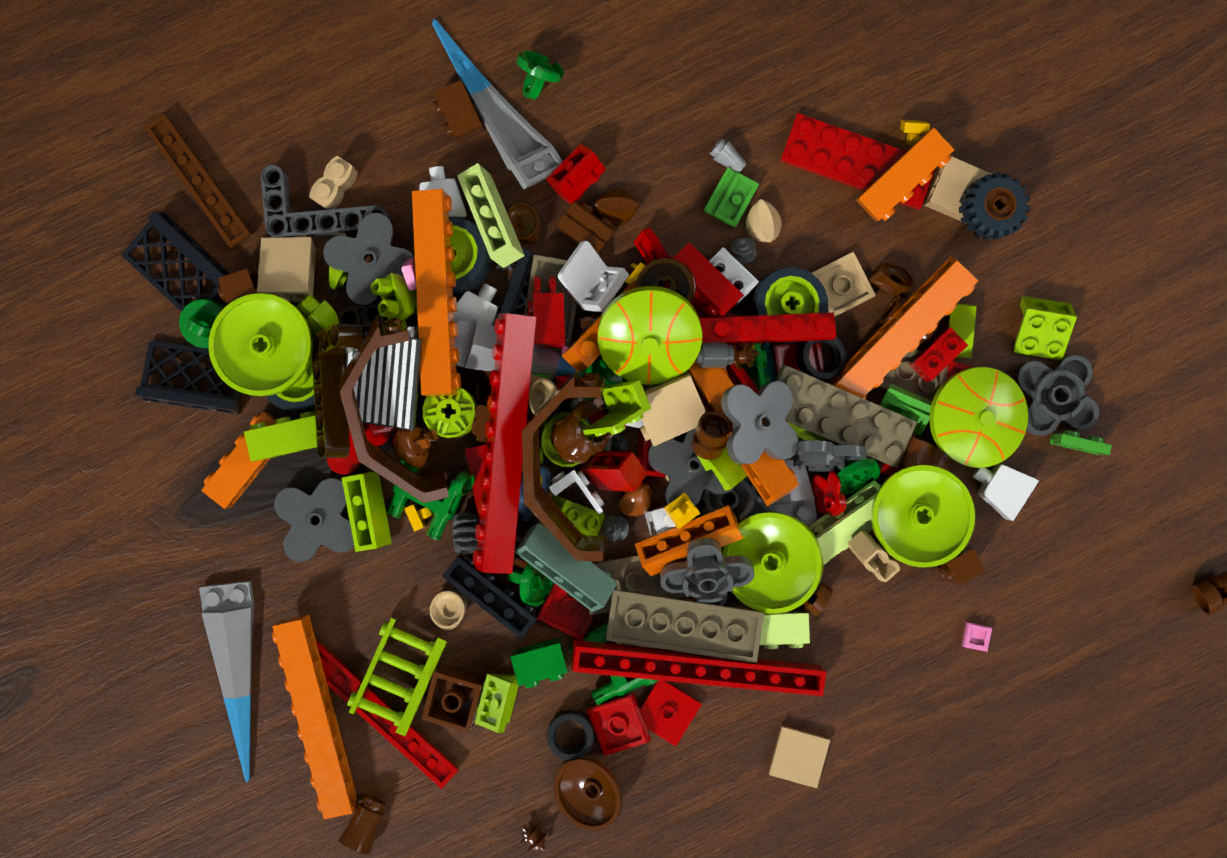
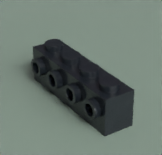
[442,554,538,639]

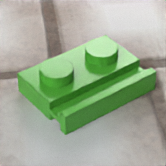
[703,167,759,229]
[879,383,932,436]
[1049,430,1112,455]

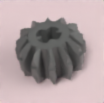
[452,512,480,555]

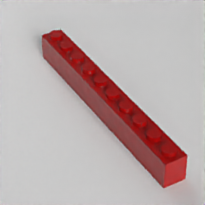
[473,313,536,574]
[570,640,826,696]

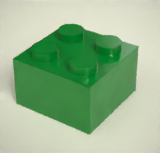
[510,637,569,688]

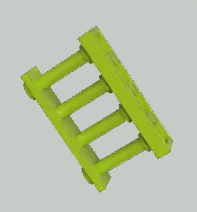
[347,618,447,736]

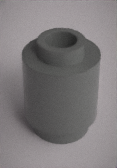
[695,342,734,368]

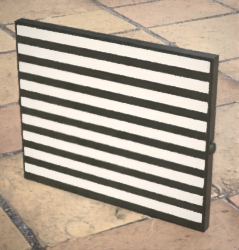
[346,330,423,431]

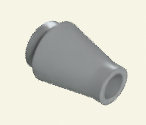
[709,138,747,173]

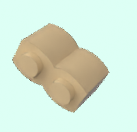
[310,156,358,210]
[848,531,900,582]

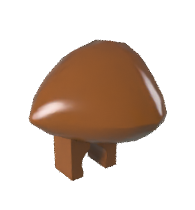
[393,426,439,468]
[618,482,654,517]

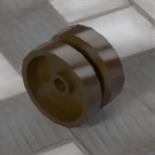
[636,258,697,304]

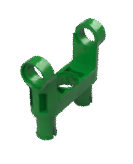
[386,460,475,540]
[568,622,659,705]

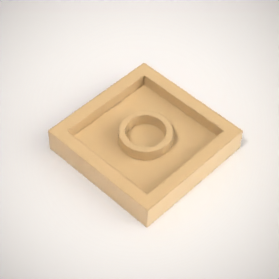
[812,252,876,317]
[768,725,830,788]

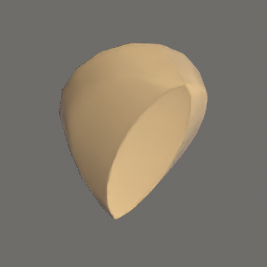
[745,199,782,242]
[527,375,557,418]
[430,590,467,631]

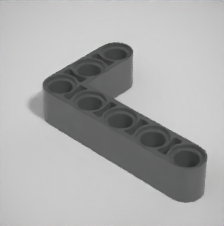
[261,165,391,238]

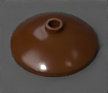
[554,758,623,831]

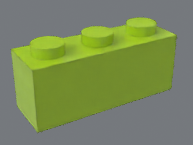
[244,411,317,462]
[342,471,392,552]

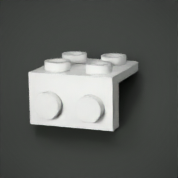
[558,241,629,312]
[549,469,604,514]

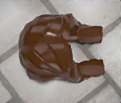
[550,396,613,463]

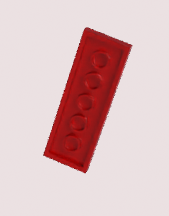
[780,113,935,210]

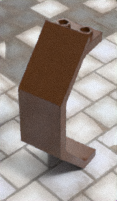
[340,315,449,503]
[522,368,607,561]

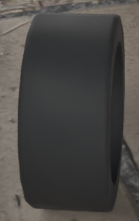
[796,337,846,381]
[546,710,594,761]

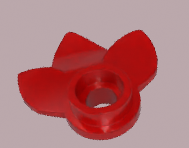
[812,471,846,516]

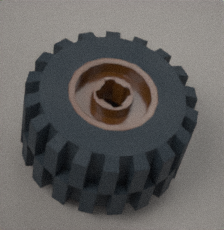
[959,172,1031,240]

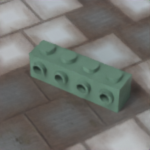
[514,522,618,612]

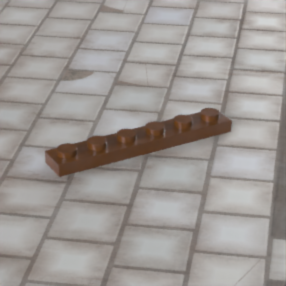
[143,113,252,249]

